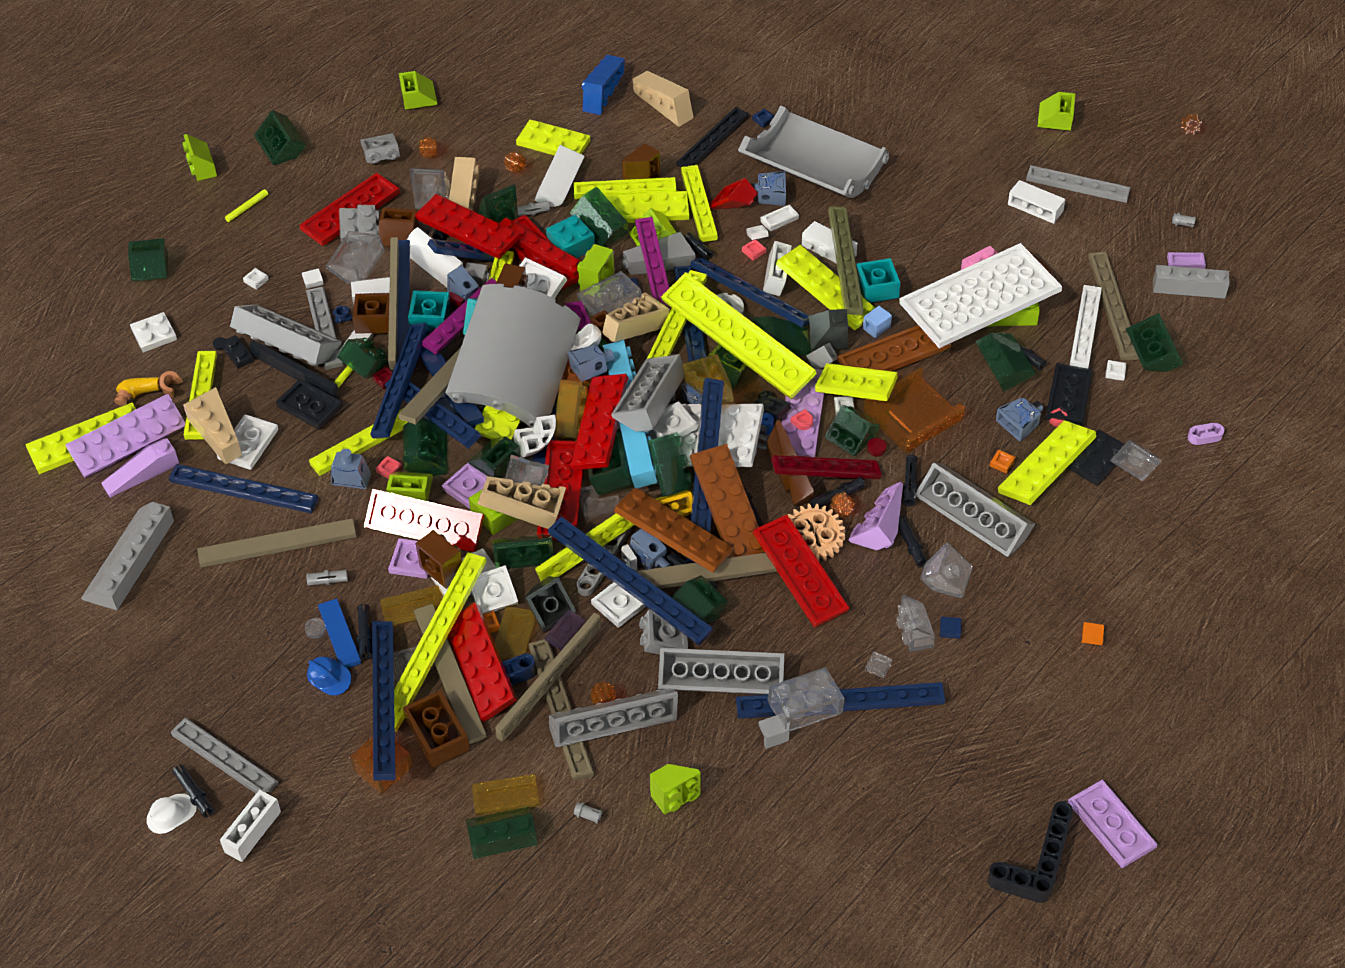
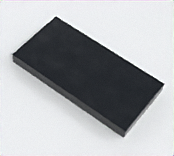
[1045,363,1093,426]

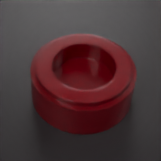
[867,438,886,457]

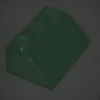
[254,110,306,166]
[569,187,628,247]
[1126,313,1183,372]
[975,333,1036,392]
[403,417,448,476]
[648,432,693,497]
[492,534,554,569]
[466,806,537,859]

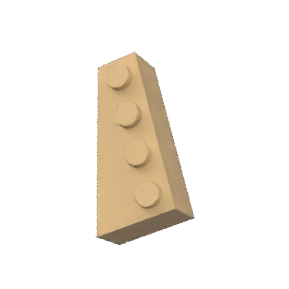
[632,71,694,127]
[449,157,479,211]
[602,292,670,342]
[183,387,242,464]
[477,476,566,529]

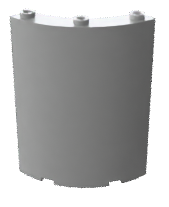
[738,106,889,198]
[445,284,581,428]

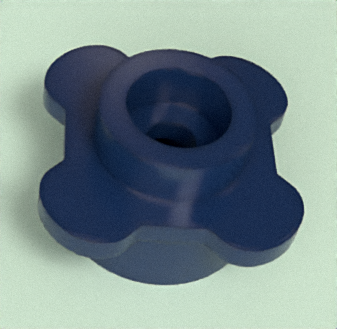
[333,306,352,323]

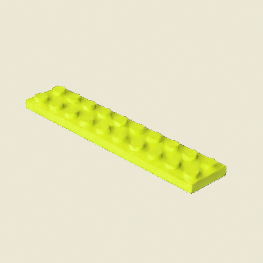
[661,272,817,400]

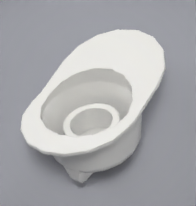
[147,794,197,834]

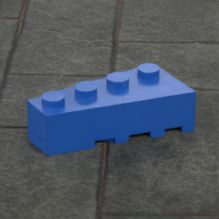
[582,55,625,115]

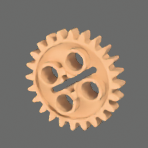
[788,504,845,562]

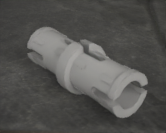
[514,201,550,218]
[306,569,348,586]

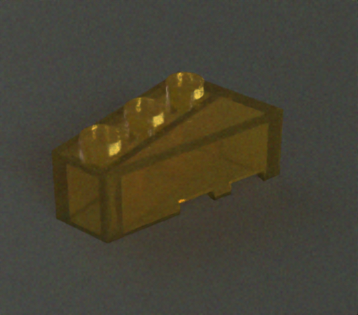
[682,354,734,405]
[554,380,588,439]

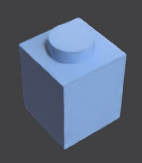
[863,306,892,338]

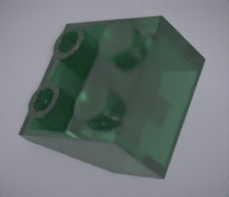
[128,238,168,281]
[337,337,388,378]
[824,405,880,456]
[467,436,521,478]
[671,575,728,624]

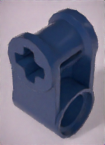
[502,653,537,686]

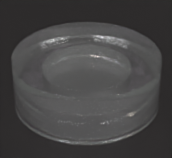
[305,618,326,639]

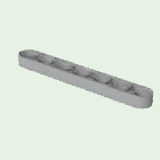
[577,525,634,596]

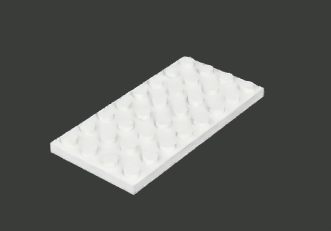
[899,243,1062,348]
[609,404,764,467]

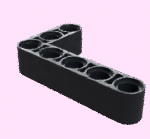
[987,801,1073,903]

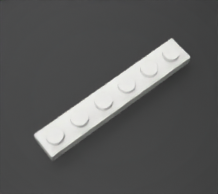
[1070,285,1102,368]

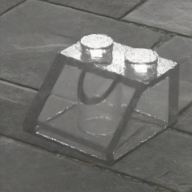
[505,455,549,486]

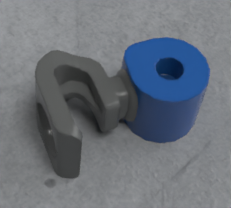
[757,413,774,449]

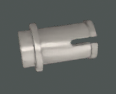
[1172,212,1195,228]
[573,802,602,824]

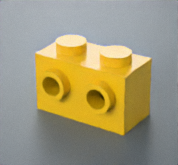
[655,490,692,517]

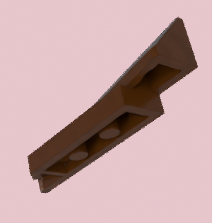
[766,420,814,506]

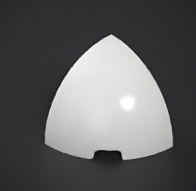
[513,415,556,457]

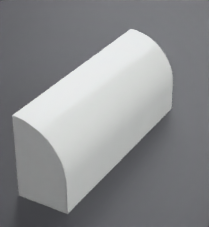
[534,145,584,207]
[407,227,463,287]

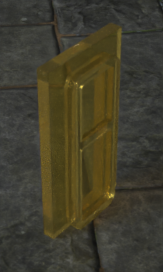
[380,585,443,625]
[495,606,536,661]
[472,774,540,816]

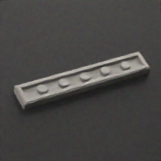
[1026,165,1131,203]
[306,286,343,370]
[171,717,278,794]

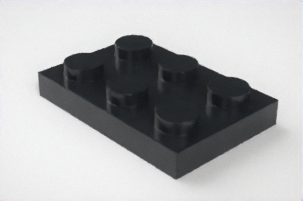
[276,379,343,430]
[1067,429,1130,486]

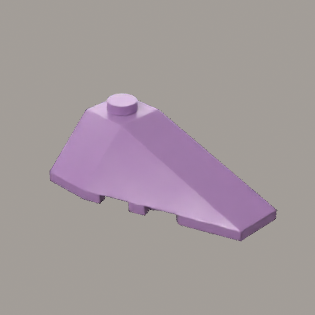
[101,438,179,497]
[848,482,903,550]

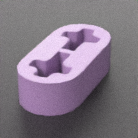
[1188,423,1224,445]

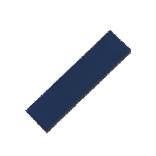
[427,239,495,261]

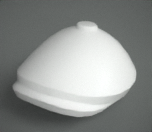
[571,324,601,350]

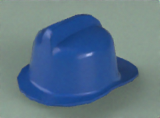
[307,656,351,695]

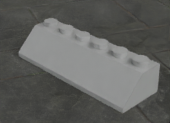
[230,304,342,366]
[611,354,686,432]
[915,462,1035,557]
[81,502,174,610]
[658,648,784,695]
[549,688,678,747]

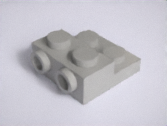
[360,133,400,164]
[339,205,379,242]
[639,610,688,655]

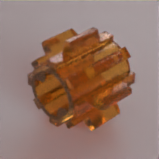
[1180,113,1202,135]
[419,137,437,158]
[504,151,526,173]
[830,492,856,517]
[590,681,616,705]

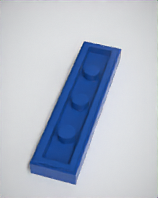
[318,599,361,668]

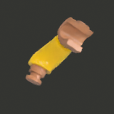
[114,371,183,406]

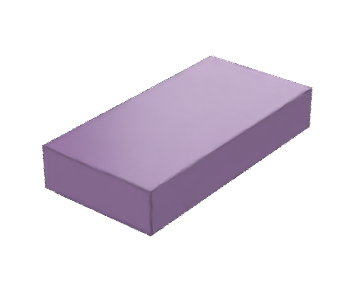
[1167,252,1206,269]

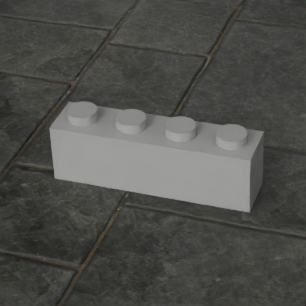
[1153,265,1229,298]

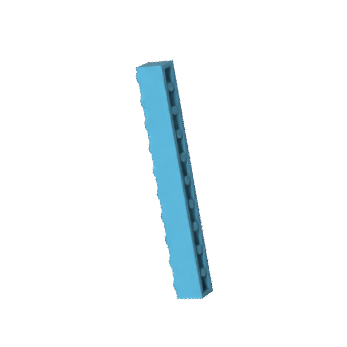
[603,340,659,488]

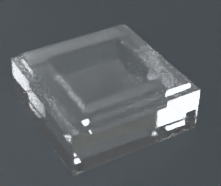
[865,652,892,678]

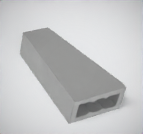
[622,232,695,275]

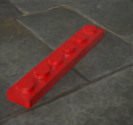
[499,218,581,278]

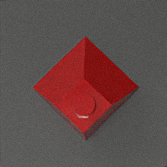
[709,178,758,209]

